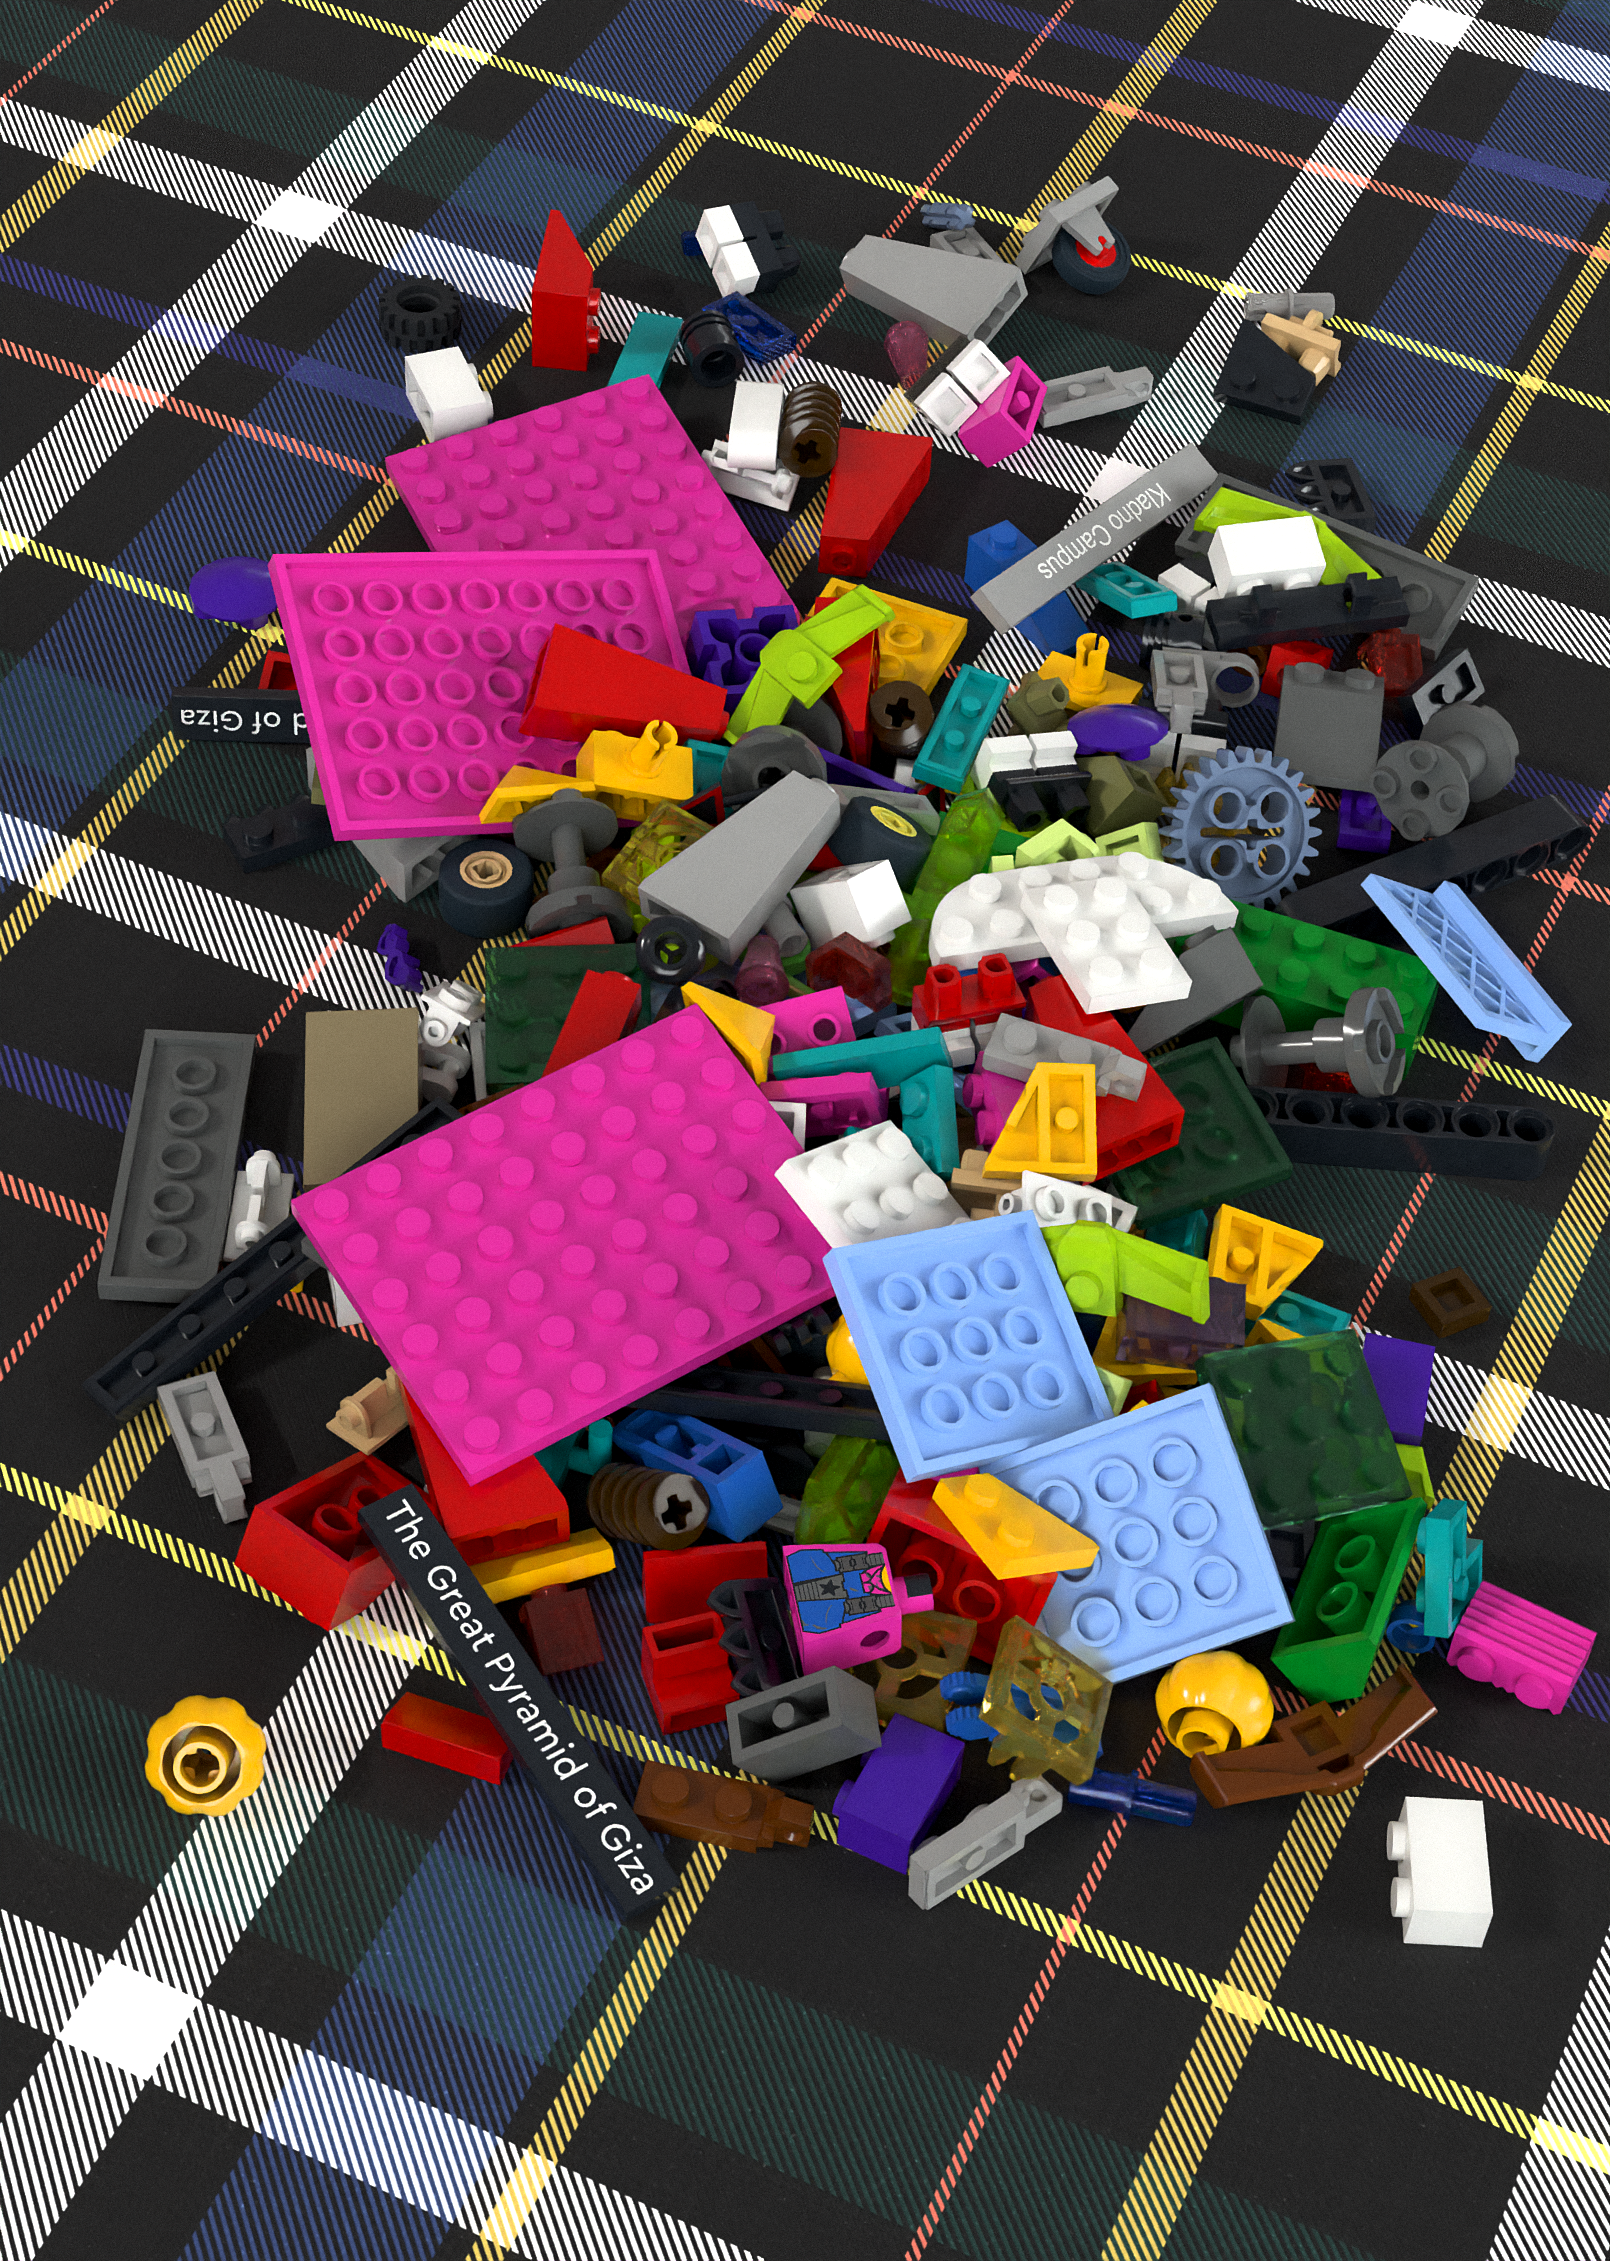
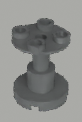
[721,694,843,811]
[1369,701,1519,841]
[512,788,634,950]
[1230,987,1406,1098]

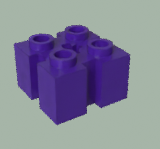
[686,605,798,720]

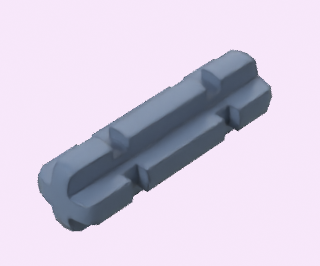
[920,202,976,231]

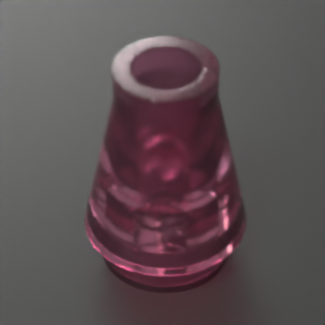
[884,321,929,391]
[734,935,789,1008]

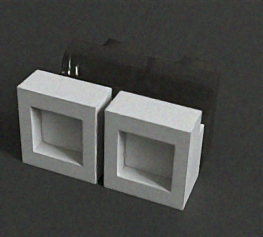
[903,335,1011,438]

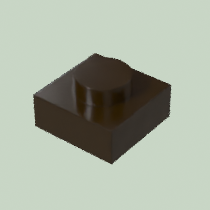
[1409,1266,1492,1339]

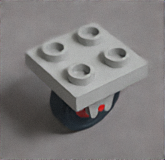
[1014,176,1132,295]

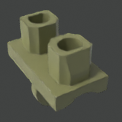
[1005,670,1076,757]

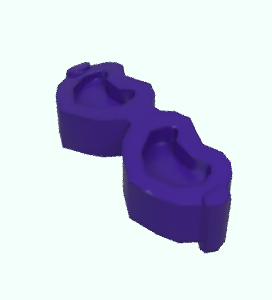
[376,923,424,993]

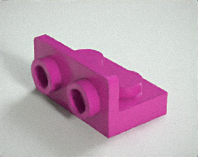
[760,1072,890,1138]

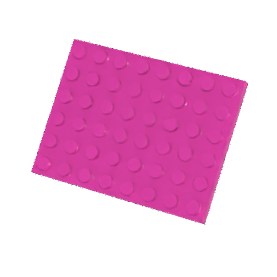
[385,374,800,659]
[268,549,711,841]
[291,1003,836,1487]

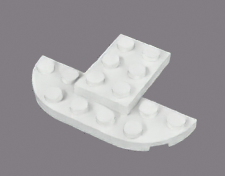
[928,852,1239,1014]

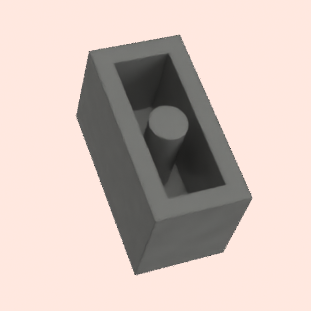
[725,1665,882,1785]

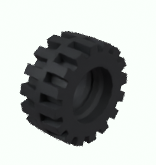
[379,275,461,354]

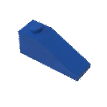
[964,520,1090,657]
[613,1409,784,1543]

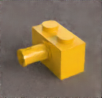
[1037,633,1144,756]
[576,720,693,822]

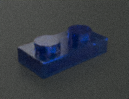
[702,291,797,366]

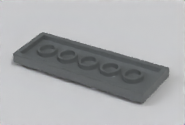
[1175,472,1479,662]
[97,1029,257,1303]

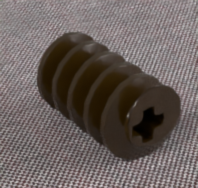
[778,381,842,477]
[869,680,936,760]
[585,1461,710,1551]

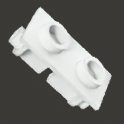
[701,439,800,512]
[420,980,492,1047]
[223,1150,295,1262]
[998,1170,1112,1227]

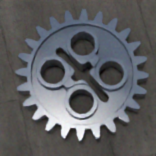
[1158,746,1322,909]

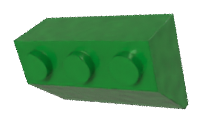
[1270,1497,1427,1705]

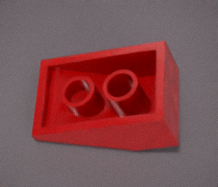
[532,209,601,372]
[804,597,881,769]
[234,1451,436,1631]
[866,1466,1058,1674]

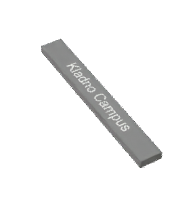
[970,442,1218,636]

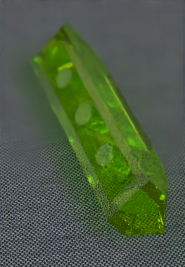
[874,787,1005,1006]
[794,1434,900,1545]

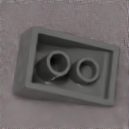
[1273,662,1384,793]
[1127,925,1263,1056]

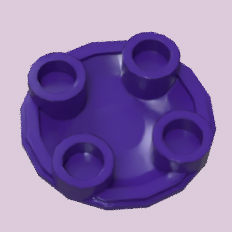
[189,556,278,630]
[1067,703,1169,761]

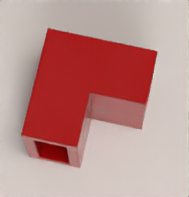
[641,1611,740,1736]

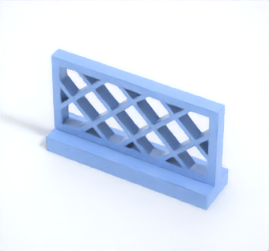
[1361,873,1572,1063]

